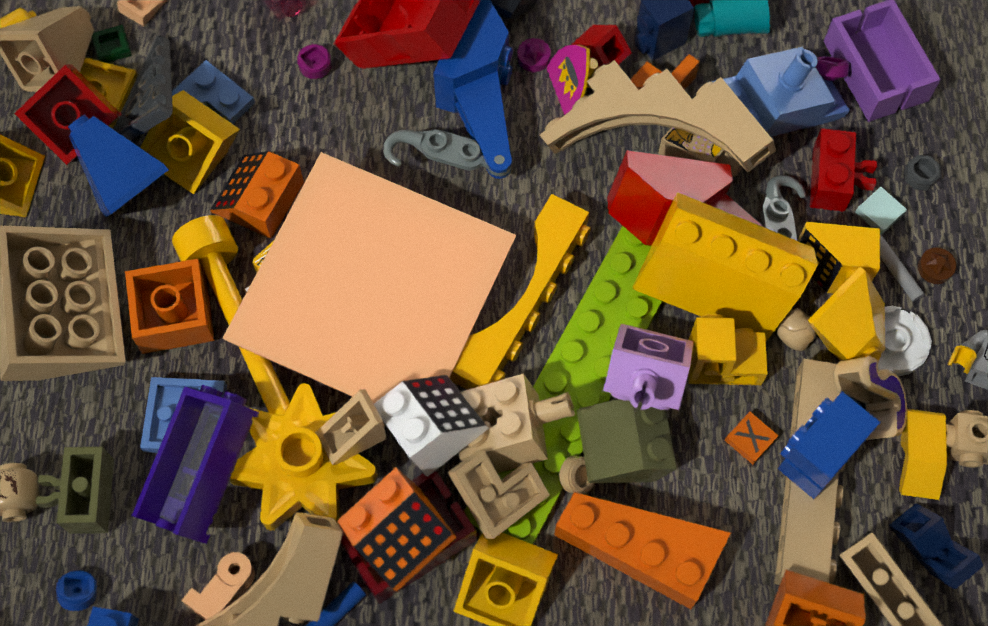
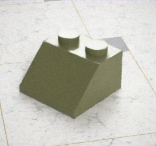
[577,399,677,483]

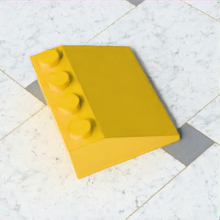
[632,192,818,341]

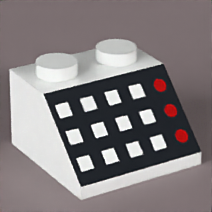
[374,375,489,477]

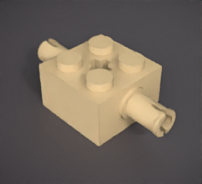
[459,373,575,473]

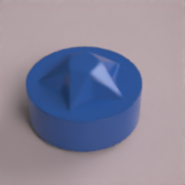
[56,570,97,611]

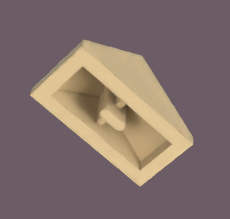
[315,389,386,465]

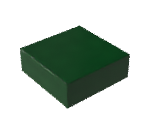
[92,25,132,63]

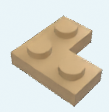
[448,451,550,539]

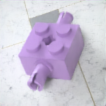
[603,324,693,410]

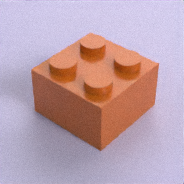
[125,259,215,354]

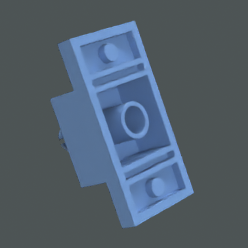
[712,47,850,137]

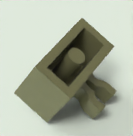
[36,447,114,534]

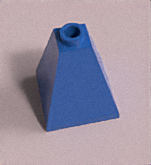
[68,114,169,217]

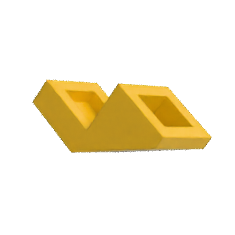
[899,409,947,500]

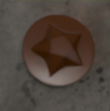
[918,248,956,284]

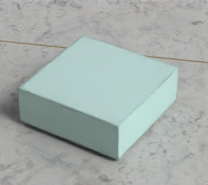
[855,187,907,235]

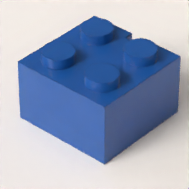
[778,391,880,499]

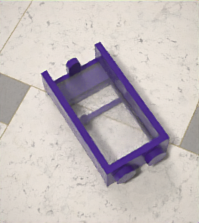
[132,385,259,544]

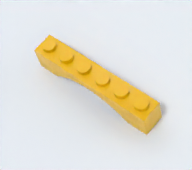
[450,194,591,390]

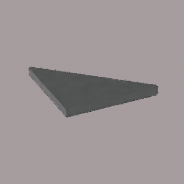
[113,34,173,141]

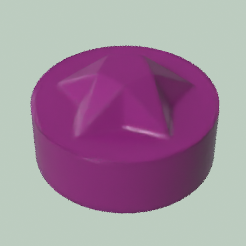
[517,38,551,72]
[297,44,332,79]
[815,57,850,81]

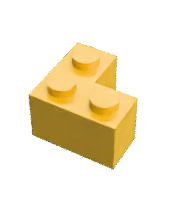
[688,314,768,385]

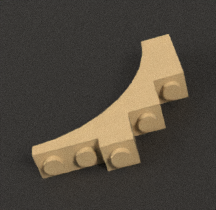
[540,60,776,172]
[196,512,343,626]

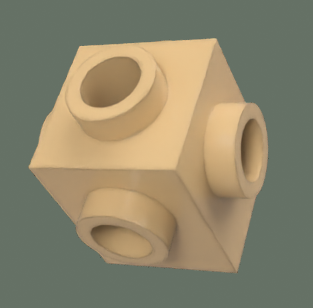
[946,410,988,467]

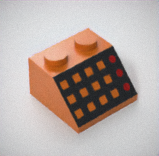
[210,151,304,239]
[337,468,456,592]

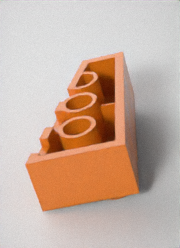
[554,492,731,609]

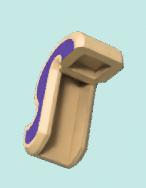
[833,356,907,440]

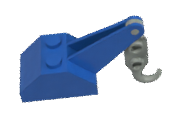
[383,0,513,179]

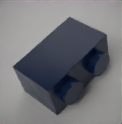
[634,0,694,61]

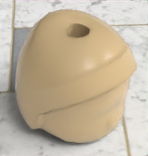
[777,308,817,351]

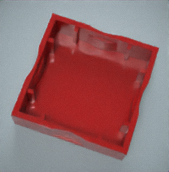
[334,0,481,69]

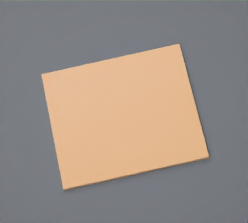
[222,152,516,404]

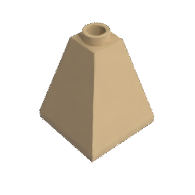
[0,6,94,92]

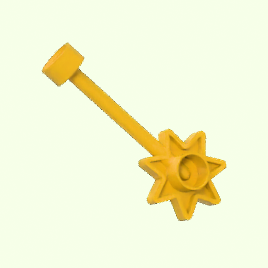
[172,215,378,531]

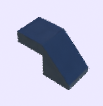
[889,503,983,590]

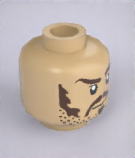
[0,463,39,522]

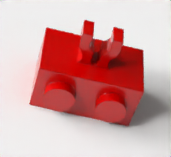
[810,128,877,212]

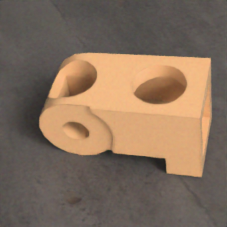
[182,552,255,620]

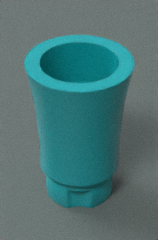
[694,0,770,37]

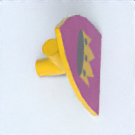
[546,45,598,115]

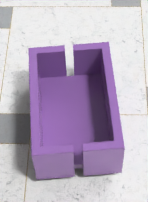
[824,0,941,122]

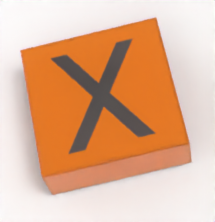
[725,412,779,465]

